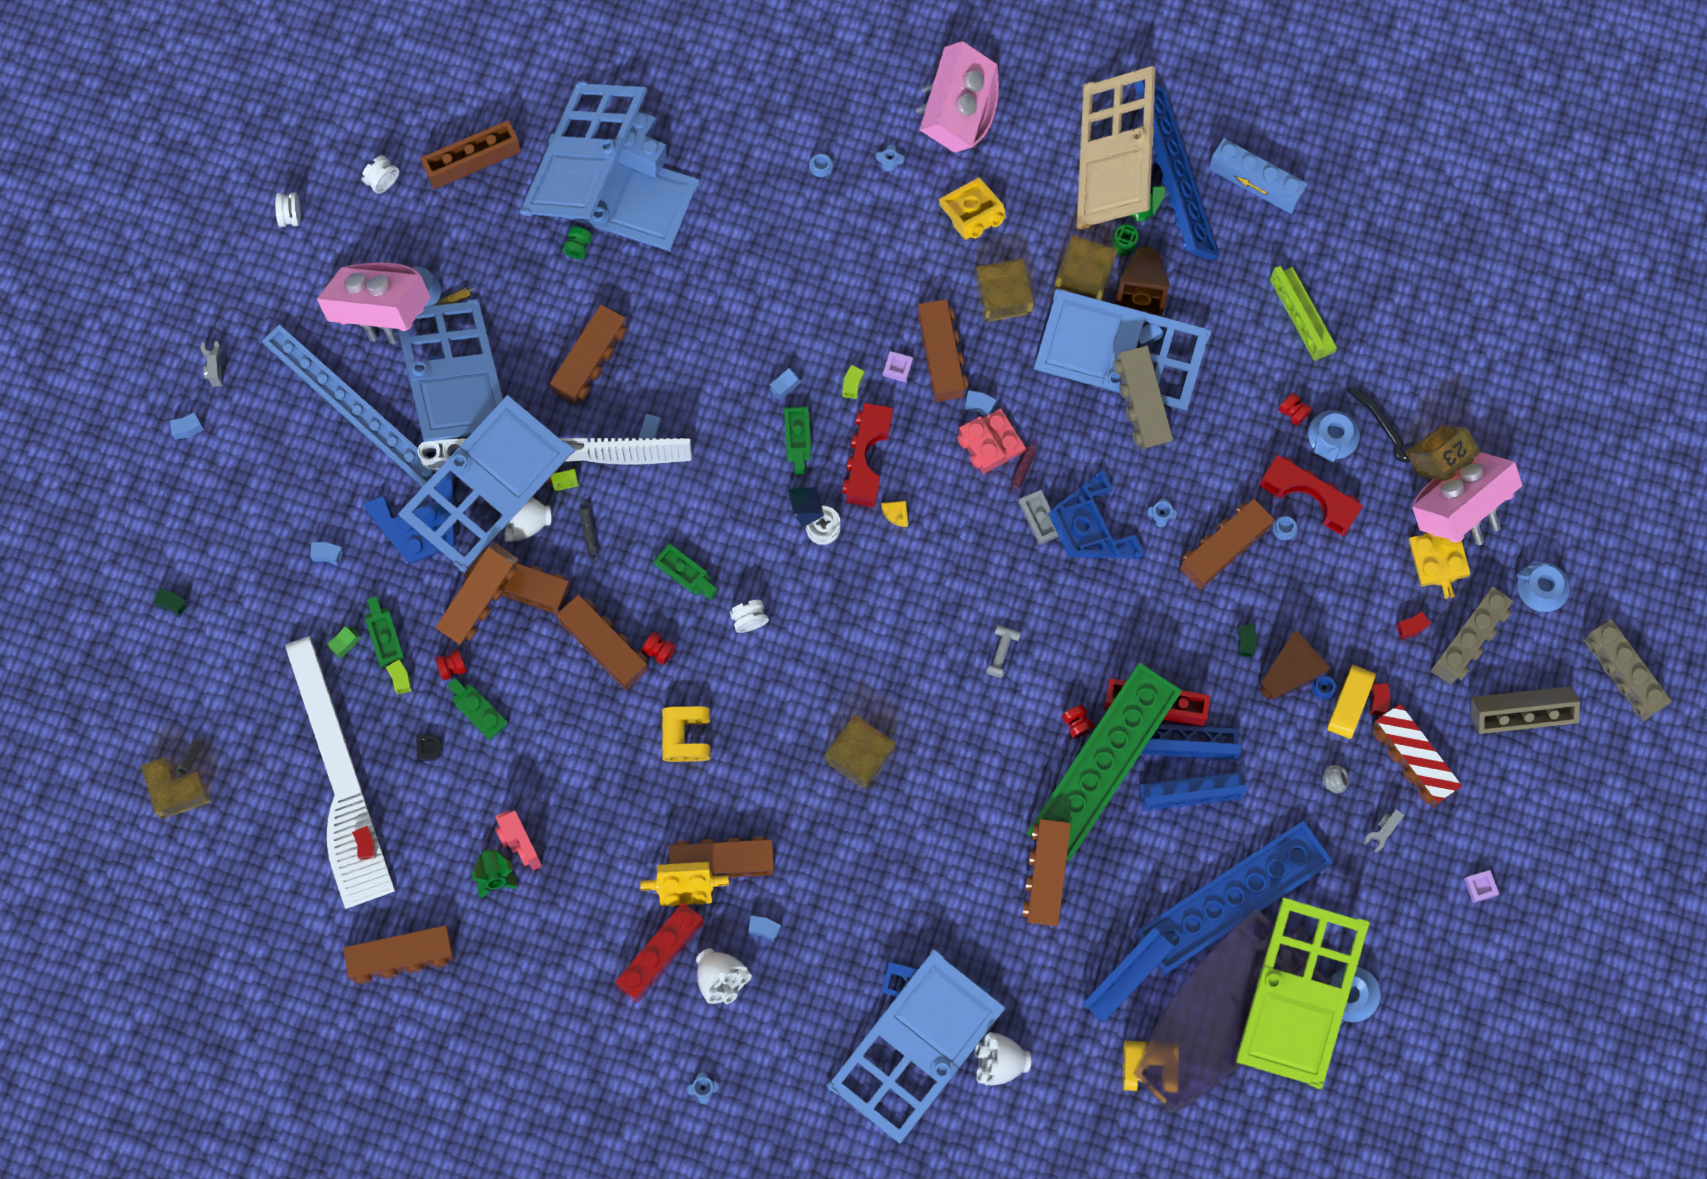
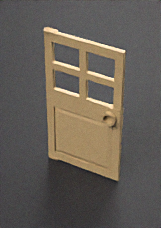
[1076,66,1155,229]

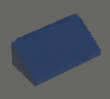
[788,487,824,527]

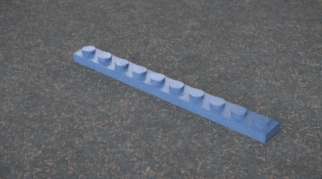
[262,324,439,487]

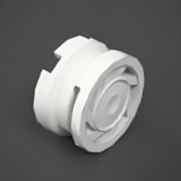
[362,155,399,194]
[275,192,301,227]
[806,506,840,545]
[730,600,769,633]

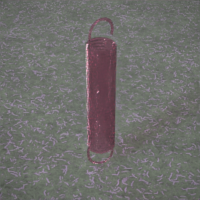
[1011,439,1038,494]

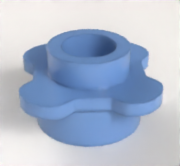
[876,145,904,172]
[1147,499,1177,527]
[687,1072,719,1104]

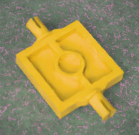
[1408,533,1471,599]
[640,862,729,906]

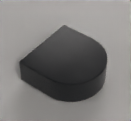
[416,734,443,762]

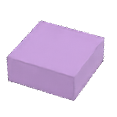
[883,351,913,383]
[1464,870,1499,903]

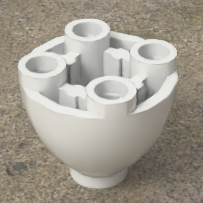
[501,497,551,542]
[696,948,752,1004]
[975,1032,1031,1085]

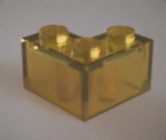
[141,757,211,819]

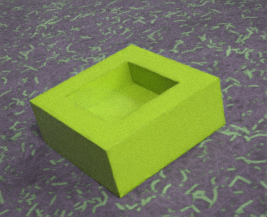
[551,469,579,491]

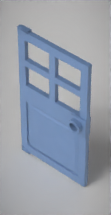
[519,82,647,219]
[524,133,701,251]
[1034,288,1212,411]
[398,299,503,442]
[398,395,575,573]
[826,949,1005,1144]

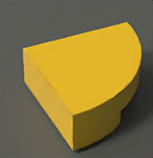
[881,501,908,527]

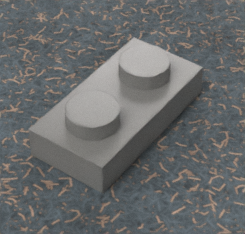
[1018,490,1059,545]

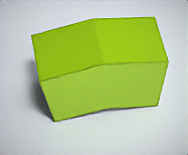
[842,365,865,399]
[386,660,412,694]

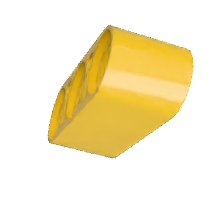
[1327,664,1376,739]

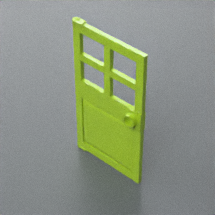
[1235,898,1370,1089]

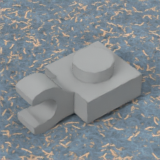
[200,341,223,387]
[1363,809,1404,853]

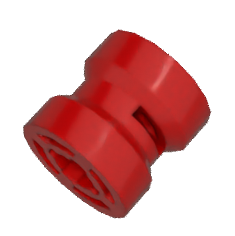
[1278,392,1313,426]
[641,631,676,666]
[435,649,467,681]
[1061,705,1095,739]

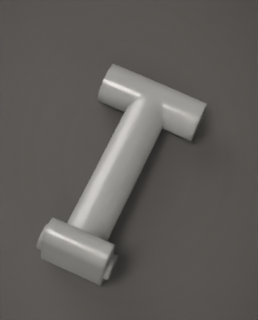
[986,625,1021,678]

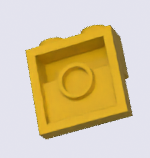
[938,177,1006,240]

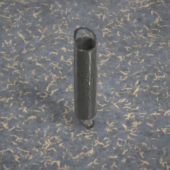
[579,501,598,561]
[174,737,205,779]

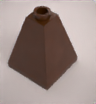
[1116,246,1170,317]
[1259,630,1331,700]

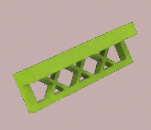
[1270,266,1337,361]

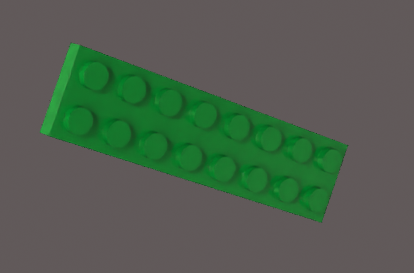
[1026,663,1182,862]

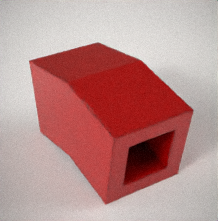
[1396,611,1431,640]
[1369,683,1391,716]
[352,826,376,860]

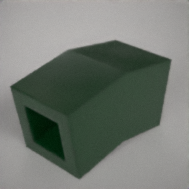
[153,588,189,617]
[1237,624,1257,658]

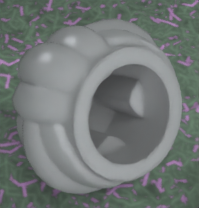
[1322,765,1349,793]

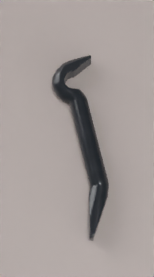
[1347,387,1422,463]

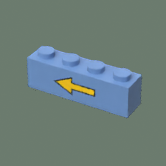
[1209,138,1307,214]

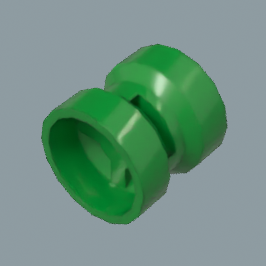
[1112,224,1138,256]
[562,227,593,260]

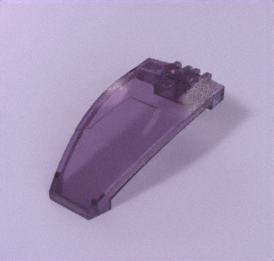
[1133,908,1330,1113]

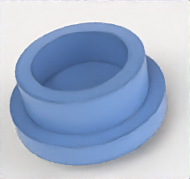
[809,154,833,177]
[1272,516,1297,541]

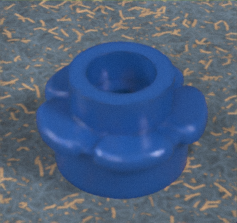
[1312,676,1337,700]

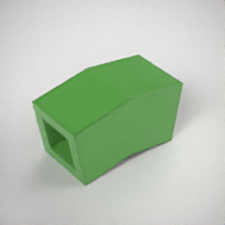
[327,626,362,659]

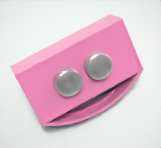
[916,41,999,153]
[317,262,431,344]
[1412,451,1522,545]

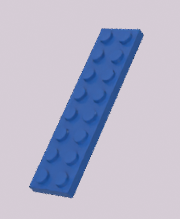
[1134,79,1220,261]
[1135,820,1334,976]

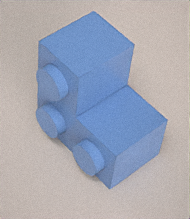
[617,110,666,179]

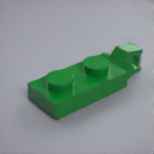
[784,407,811,475]
[653,544,718,600]
[365,596,405,668]
[447,678,508,741]

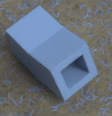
[1137,323,1165,348]
[770,368,802,401]
[965,390,997,416]
[170,412,204,440]
[639,414,663,440]
[310,542,344,566]
[748,916,781,942]

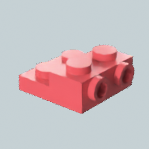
[957,408,1026,474]
[495,811,542,871]

